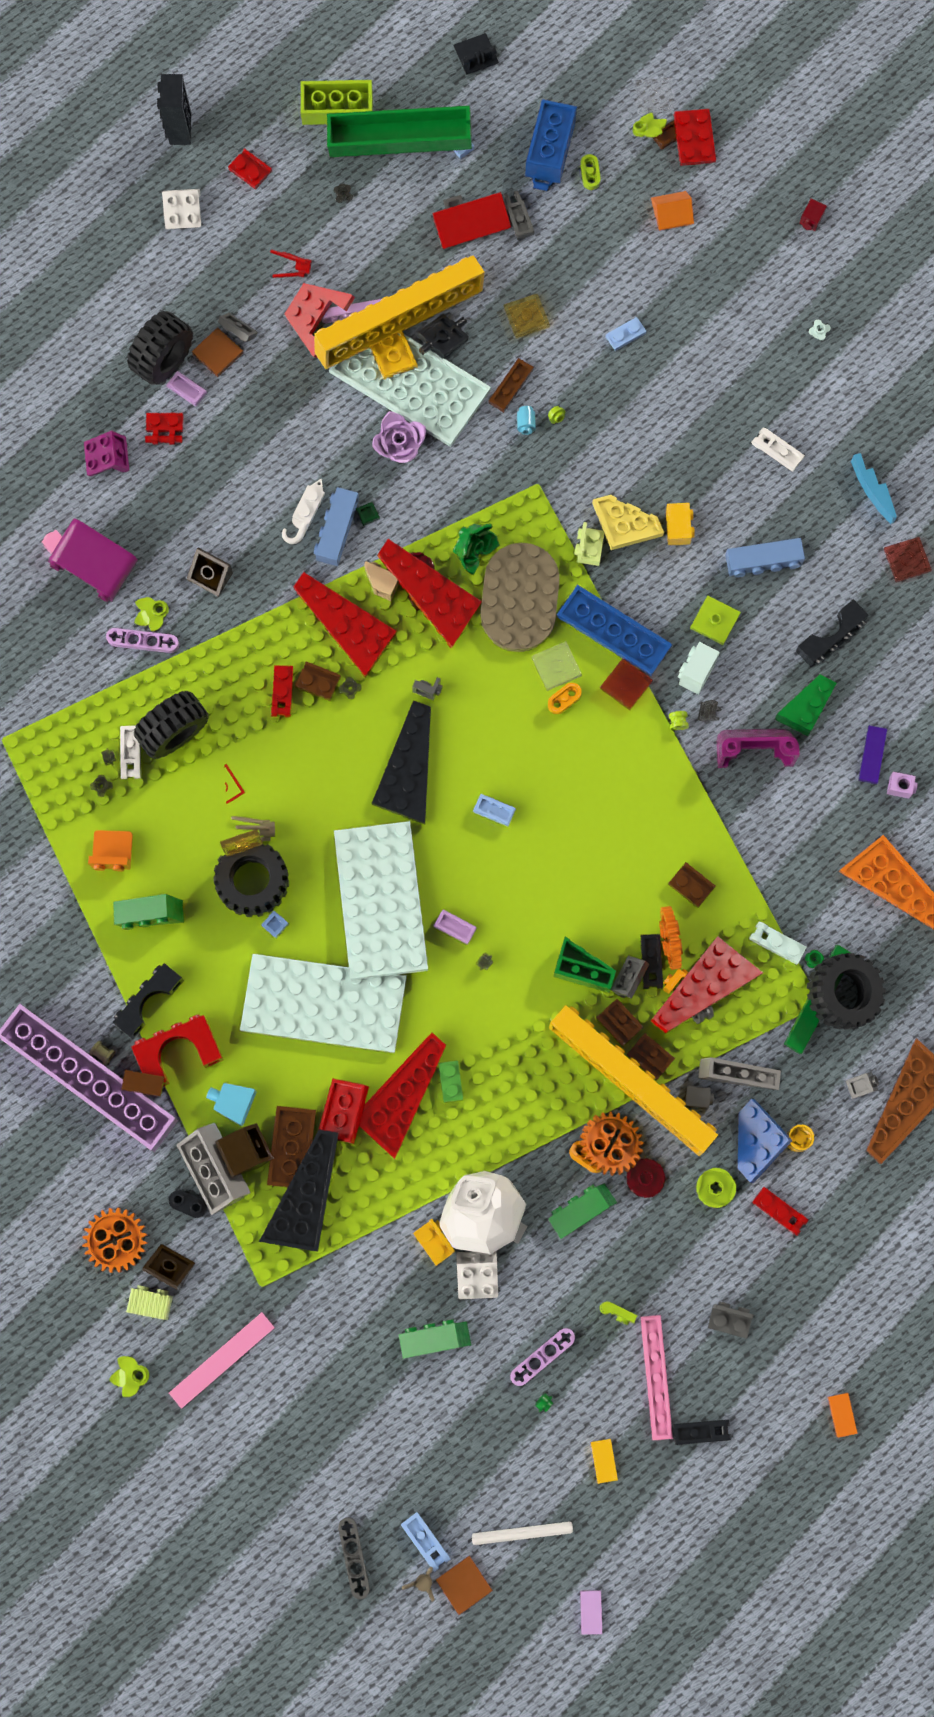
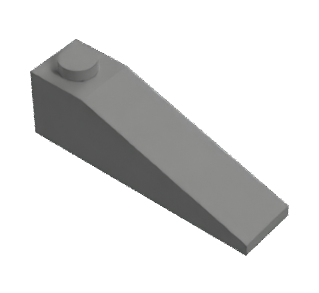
[698,1057,781,1090]

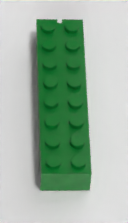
[327,105,472,157]

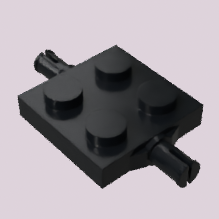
[417,314,469,359]

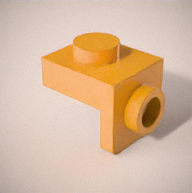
[663,969,689,994]

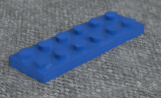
[557,585,672,676]

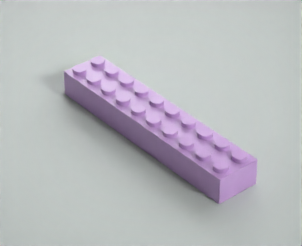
[0,1004,178,1152]

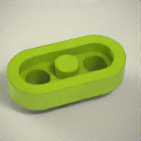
[580,154,601,190]

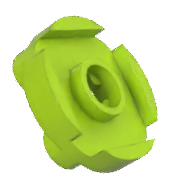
[696,1168,736,1208]

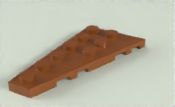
[866,1038,934,1164]

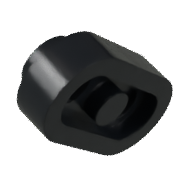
[169,1190,207,1218]

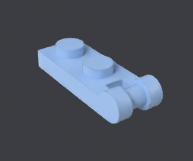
[401,1512,451,1572]

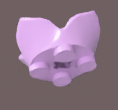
[372,411,426,463]

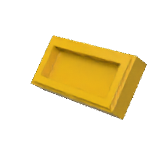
[591,1439,618,1484]

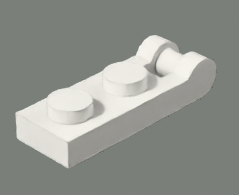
[751,428,805,472]
[120,726,141,779]

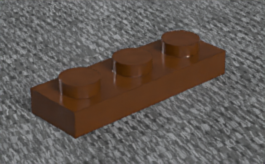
[489,358,534,413]

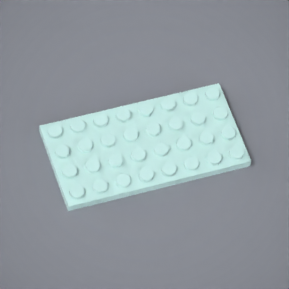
[329,333,491,447]
[334,821,428,980]
[240,954,406,1053]

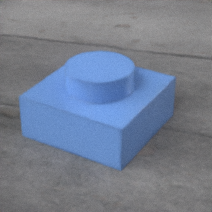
[261,911,289,938]

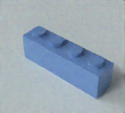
[314,487,359,566]
[725,538,805,577]

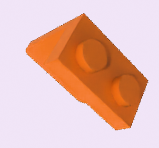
[88,830,133,871]

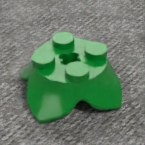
[453,523,500,575]

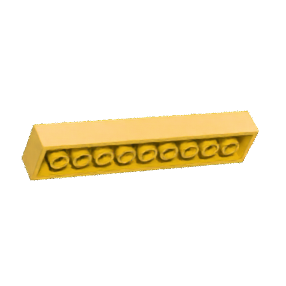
[314,255,485,369]
[549,1005,718,1156]

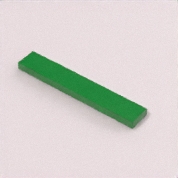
[784,945,851,1054]

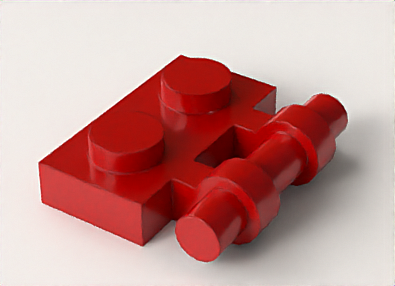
[145,413,184,445]

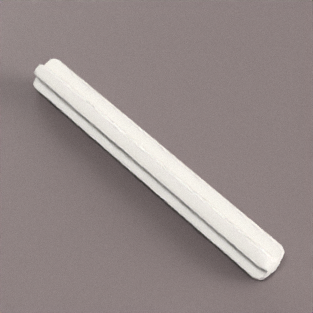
[472,1522,573,1545]

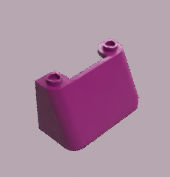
[48,518,138,602]
[717,729,800,768]

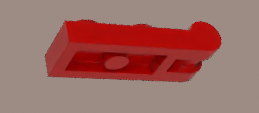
[271,665,294,717]
[752,1187,809,1236]

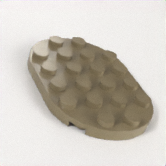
[481,543,559,652]

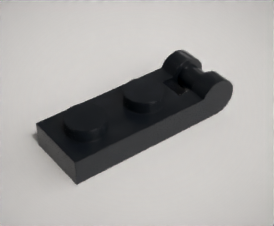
[640,934,663,989]
[673,1419,731,1445]

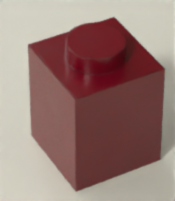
[799,198,827,231]

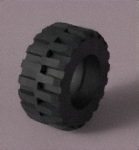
[127,311,193,385]
[134,691,209,759]
[213,840,289,917]
[807,953,886,1030]

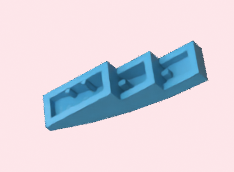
[851,453,897,524]

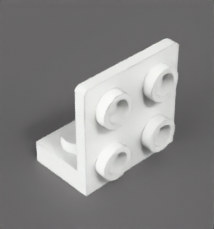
[162,189,201,229]
[457,1251,498,1299]

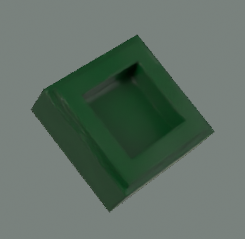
[356,502,380,526]

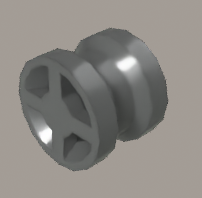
[692,1006,714,1024]

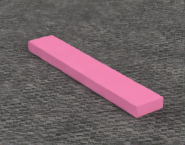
[169,1312,275,1409]
[640,1315,673,1440]

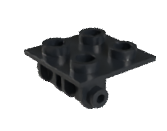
[453,33,499,75]

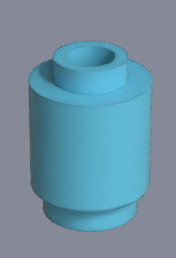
[517,406,536,435]

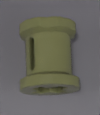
[89,1040,115,1066]

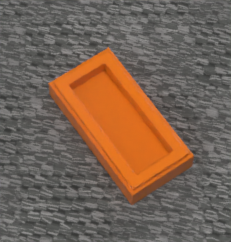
[828,1393,858,1438]

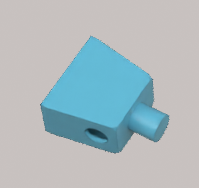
[206,1083,257,1127]

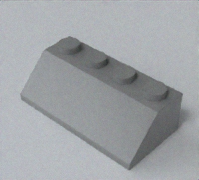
[177,1123,250,1215]

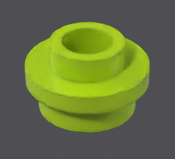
[548,406,566,424]

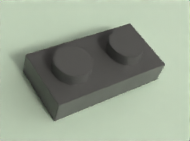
[218,313,258,342]

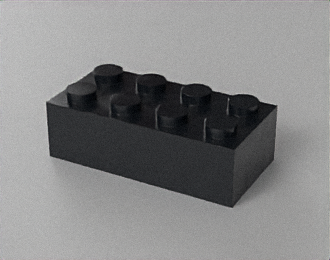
[157,74,192,145]

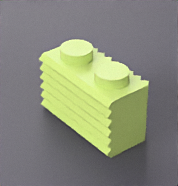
[126,1285,173,1320]

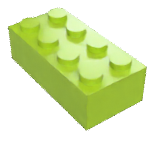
[301,80,373,125]

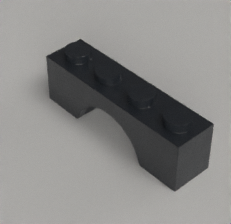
[796,599,869,667]
[113,963,184,1040]

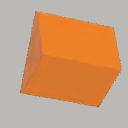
[651,191,694,231]

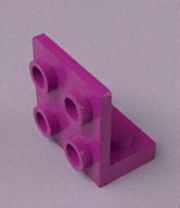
[84,430,130,476]

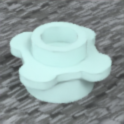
[809,320,831,340]

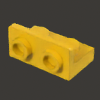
[413,1219,455,1266]

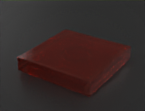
[883,537,932,582]
[600,658,653,710]

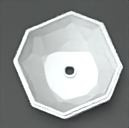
[440,1171,526,1254]

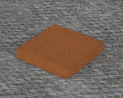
[192,327,243,377]
[436,1555,493,1615]

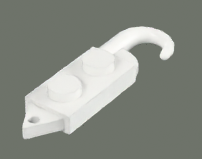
[282,479,325,544]

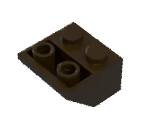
[215,1123,274,1177]

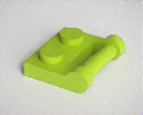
[599,1301,638,1325]

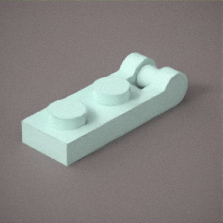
[749,922,806,965]

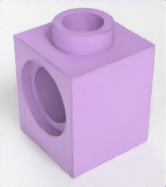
[887,772,917,799]

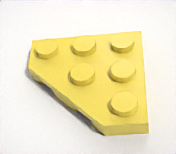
[592,495,664,550]

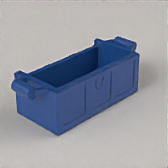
[525,99,577,191]

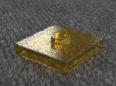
[503,294,550,339]
[220,829,263,857]

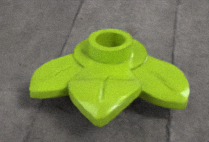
[632,113,667,137]
[134,597,169,632]
[109,1356,150,1397]

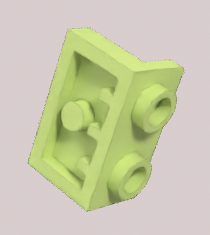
[575,522,604,566]

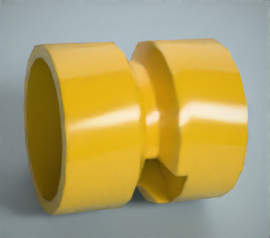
[787,1125,814,1152]

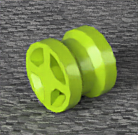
[669,711,689,731]

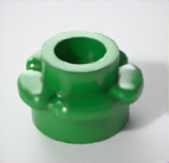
[805,950,824,968]
[535,1393,553,1412]

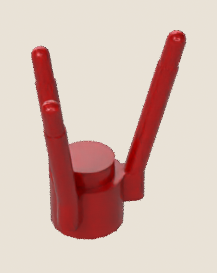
[270,249,312,278]

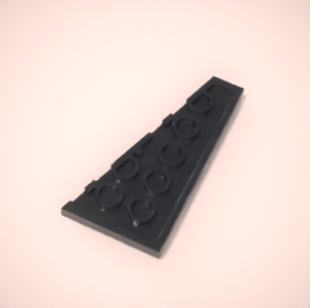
[372,700,431,825]
[259,1129,339,1252]

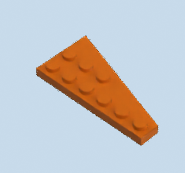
[839,835,934,930]

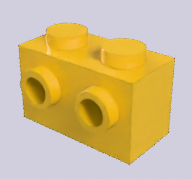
[666,503,695,545]

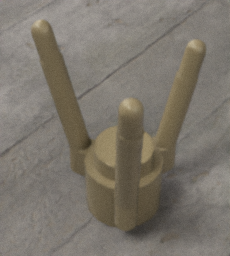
[231,816,275,844]
[402,1567,435,1602]

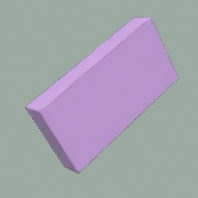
[167,371,207,406]
[434,910,477,945]
[580,1590,602,1635]

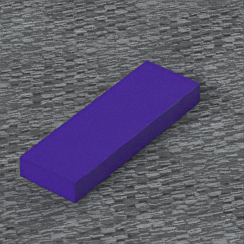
[858,725,887,784]

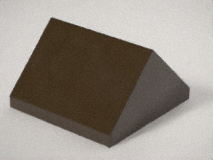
[186,547,233,597]
[142,1244,195,1290]

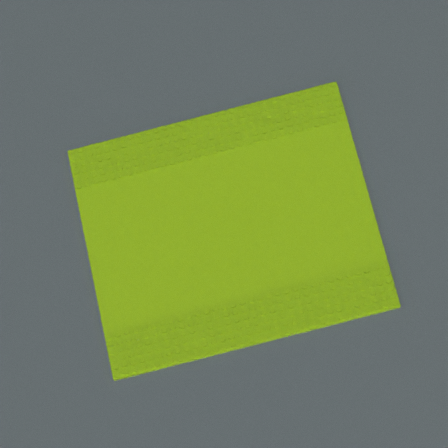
[2,484,810,1287]

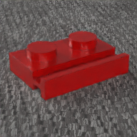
[228,148,272,190]

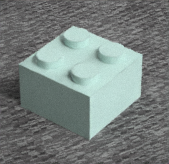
[678,642,720,695]

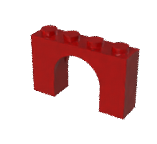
[131,1014,224,1087]

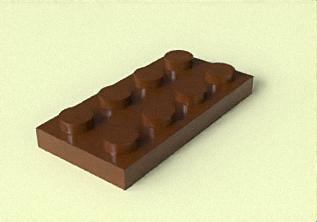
[267,1106,316,1188]

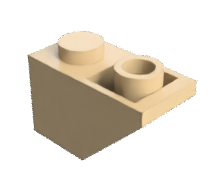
[364,561,399,601]

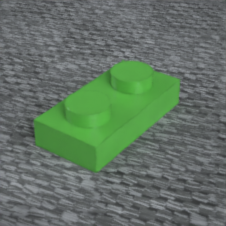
[439,1061,463,1103]

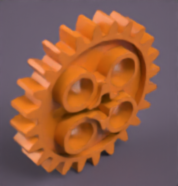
[659,906,683,970]
[579,1112,644,1176]
[82,1207,148,1273]

